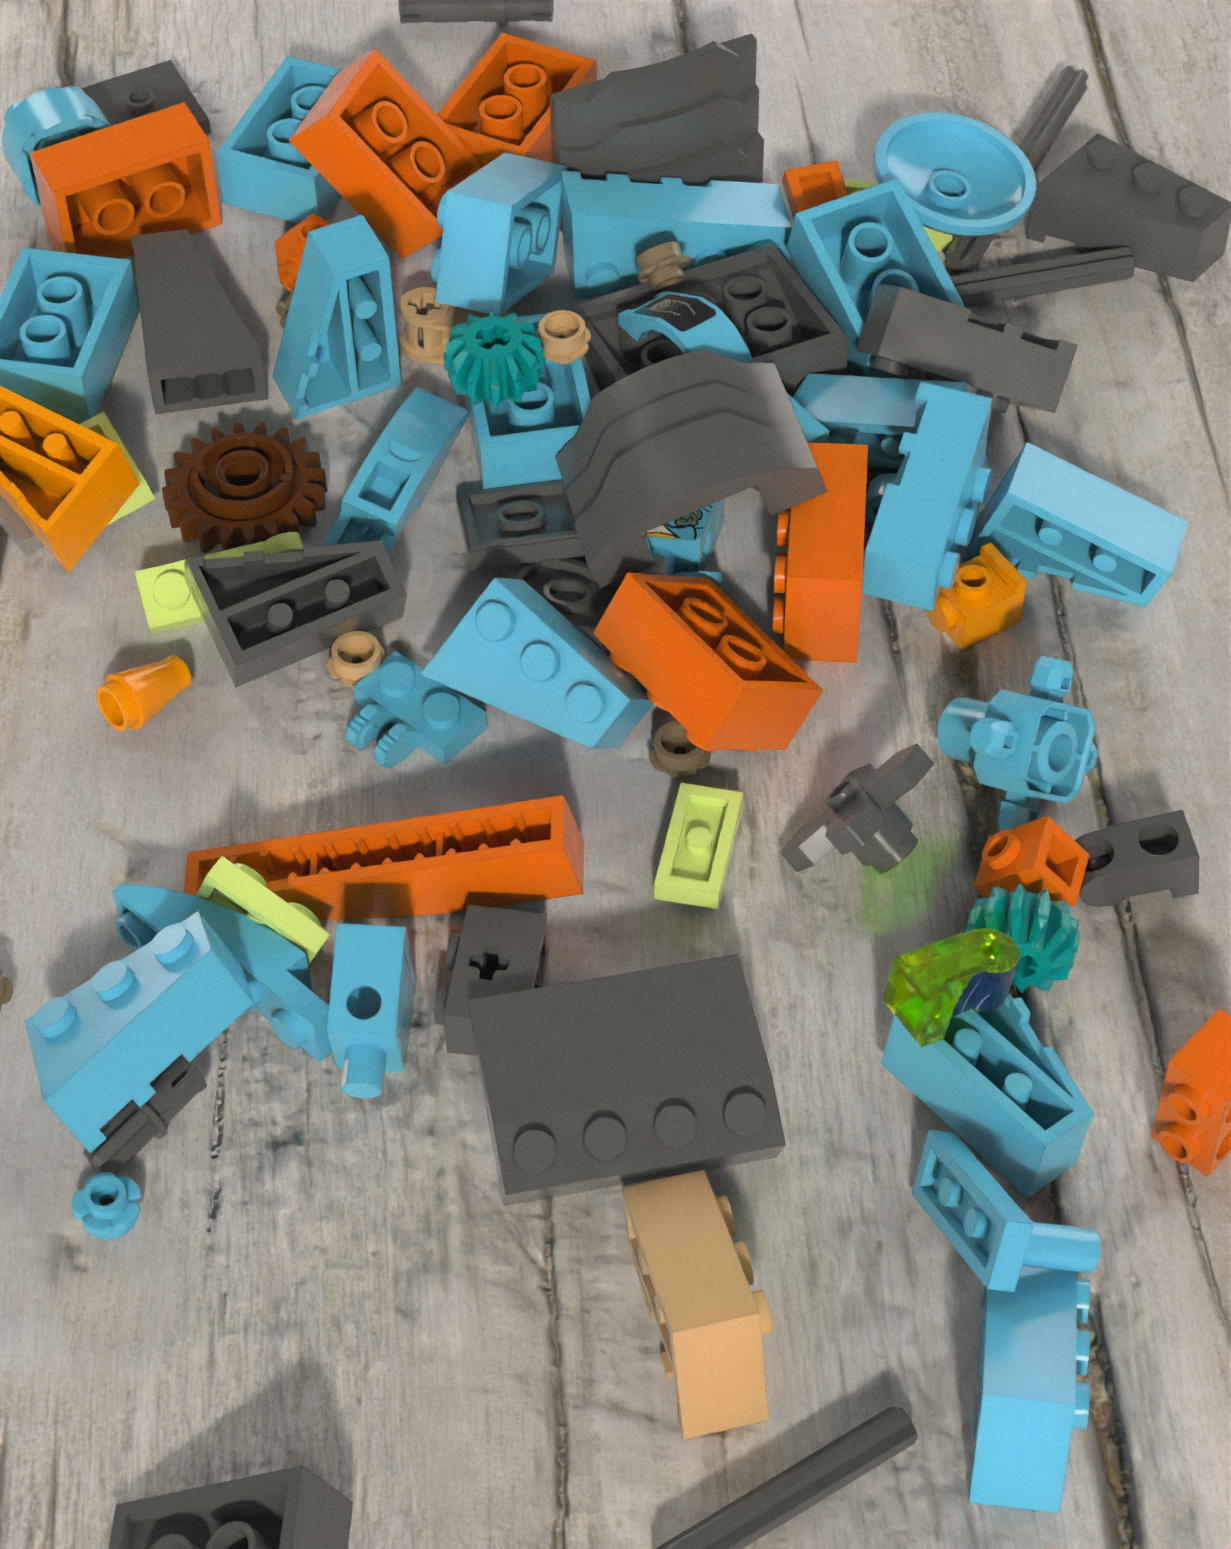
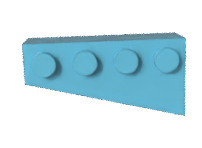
[561,171,792,299]

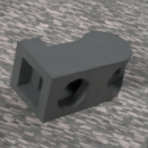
[1075,810,1199,907]

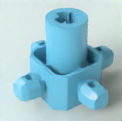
[937,655,1098,831]

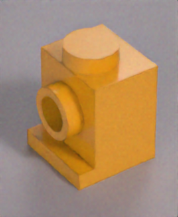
[926,542,1027,650]

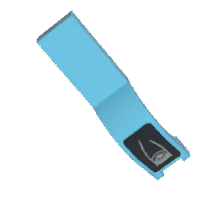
[618,291,829,443]

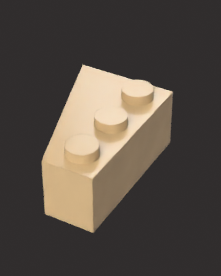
[622,1169,773,1440]

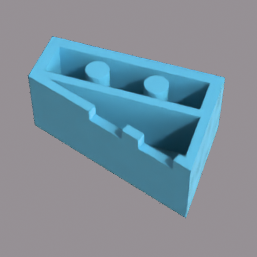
[272,215,402,420]
[793,373,990,476]
[862,382,993,611]
[420,577,653,749]
[25,911,254,1153]
[881,950,1094,1198]
[969,1266,1090,1513]

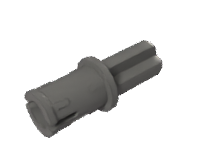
[83,1056,207,1175]

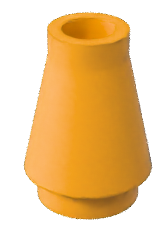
[96,655,192,732]

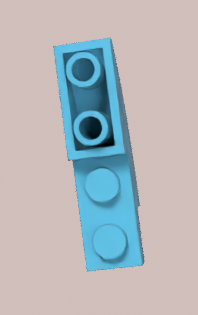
[323,387,469,556]
[112,883,332,1063]

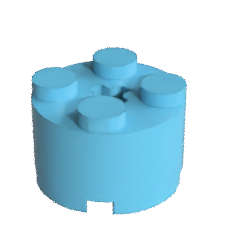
[2,86,111,206]

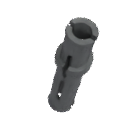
[399,0,554,26]

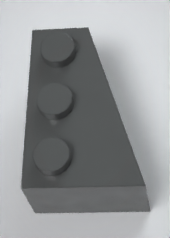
[1027,133,1231,282]
[856,284,1078,413]
[184,541,407,688]

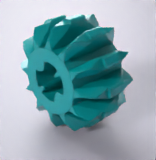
[444,310,545,409]
[963,883,1080,994]

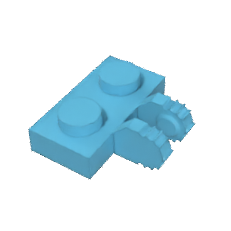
[344,651,487,770]

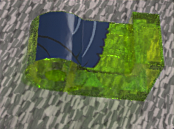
[882,928,1020,1048]

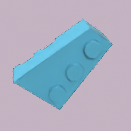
[962,442,1189,607]

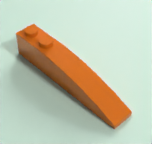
[183,795,584,920]

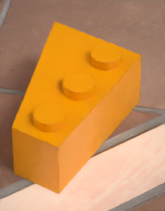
[0,386,139,573]

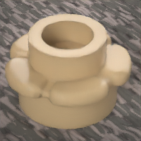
[536,310,591,364]
[327,631,386,688]

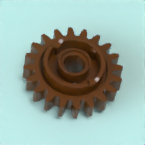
[162,422,328,553]

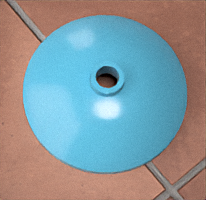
[873,112,1036,237]

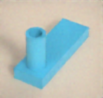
[911,1130,1101,1292]

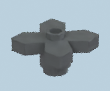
[780,744,934,874]

